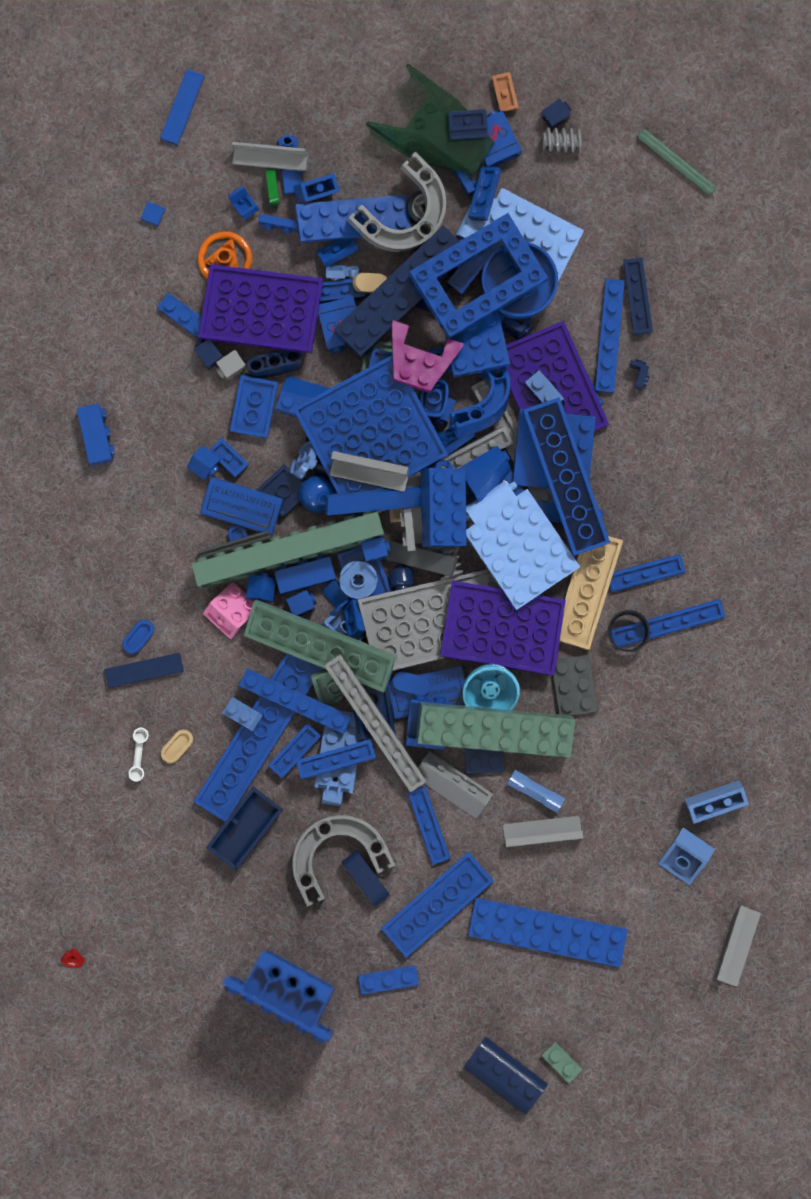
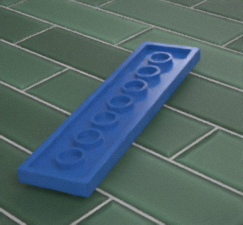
[468,898,628,967]

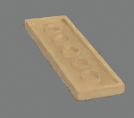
[560,536,623,651]

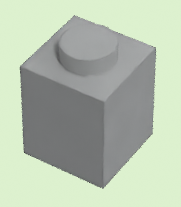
[216,350,247,381]

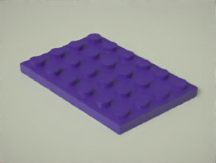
[199,264,324,354]
[506,321,609,432]
[440,580,566,676]

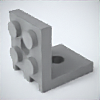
[400,506,422,551]

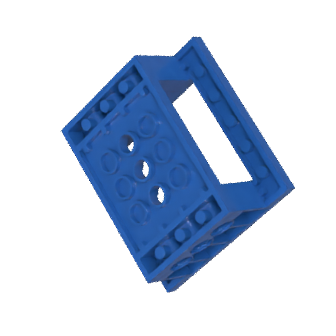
[222,950,336,1043]

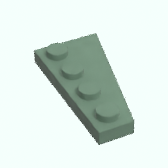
[310,670,345,706]

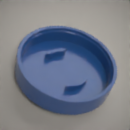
[481,242,558,319]

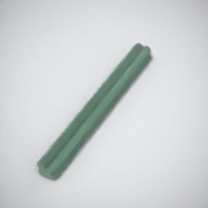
[638,130,715,195]

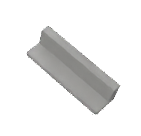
[232,142,310,172]
[330,451,410,492]
[418,751,493,819]
[503,816,583,847]
[715,905,761,986]

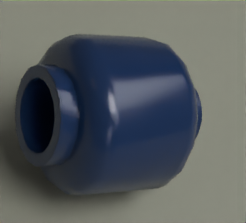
[389,564,414,591]

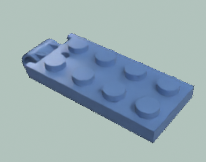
[314,710,361,807]

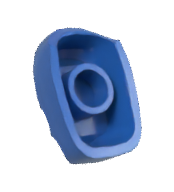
[420,379,449,418]

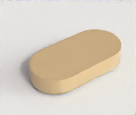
[353,273,387,293]
[161,730,193,764]

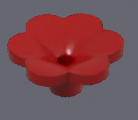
[61,949,85,968]

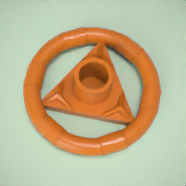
[197,231,253,280]

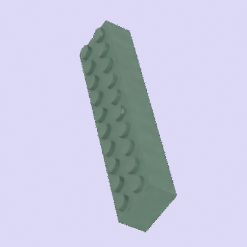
[192,511,385,590]

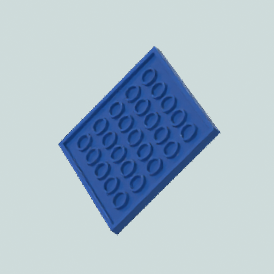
[293,355,449,494]

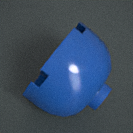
[298,475,337,514]

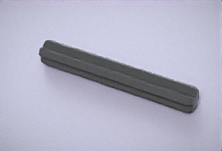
[198,531,271,559]

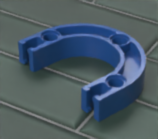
[427,347,510,438]

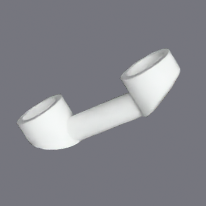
[128,728,149,782]

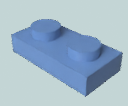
[525,370,564,403]
[222,697,263,732]

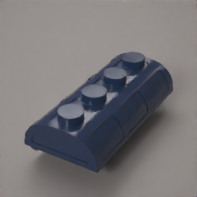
[206,786,284,871]
[463,1036,548,1115]

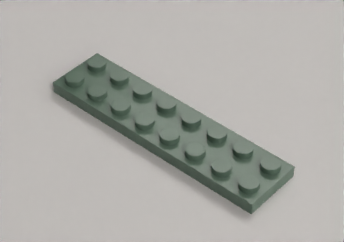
[244,599,397,692]

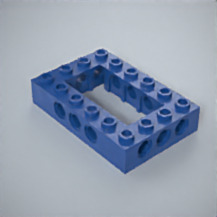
[409,213,548,339]

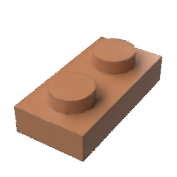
[492,72,519,113]

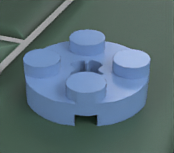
[290,441,317,479]
[339,561,378,600]

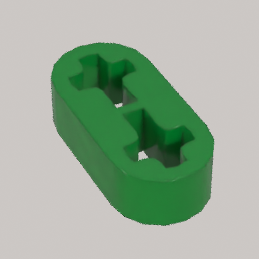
[266,169,280,206]

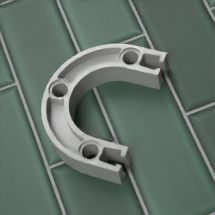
[347,152,446,252]
[293,815,395,907]

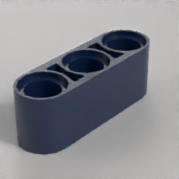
[247,350,303,379]
[341,850,390,906]

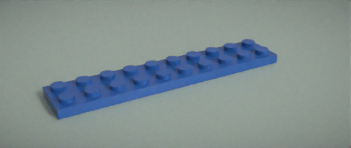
[194,653,323,822]

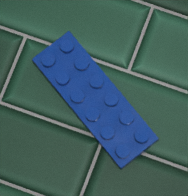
[294,195,411,243]
[381,852,494,958]

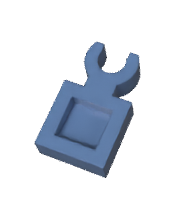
[326,265,359,281]

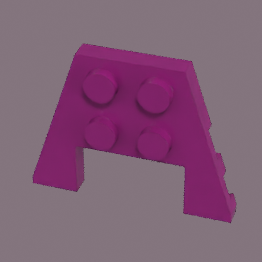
[391,320,464,393]

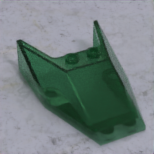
[366,63,495,174]

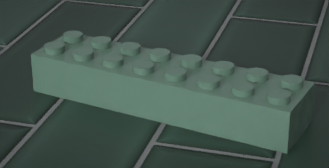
[415,702,575,758]

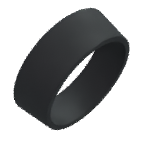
[608,610,650,652]

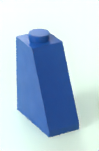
[458,445,511,502]

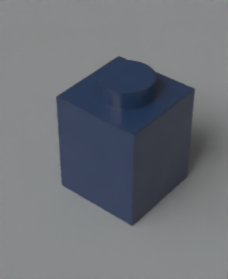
[541,98,571,130]
[194,339,223,371]

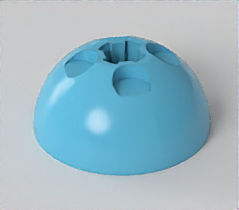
[463,664,520,710]

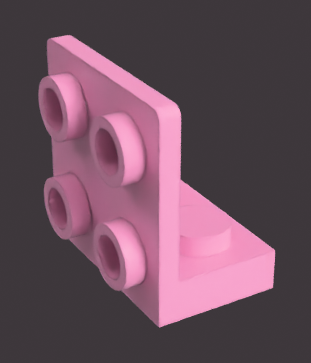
[203,582,254,639]

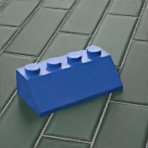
[276,376,330,418]

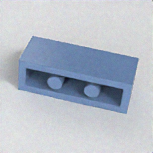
[684,780,749,823]

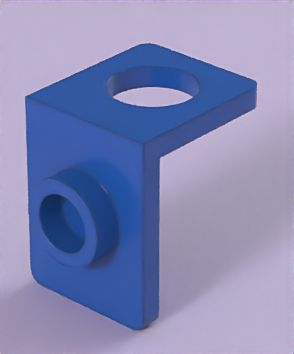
[322,580,351,616]

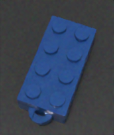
[421,460,467,548]

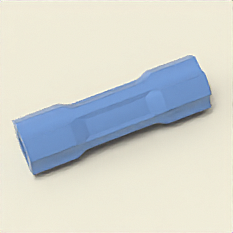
[507,770,565,813]

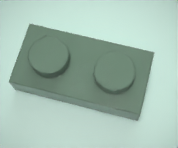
[541,1042,583,1083]

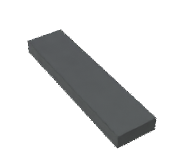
[384,540,458,577]

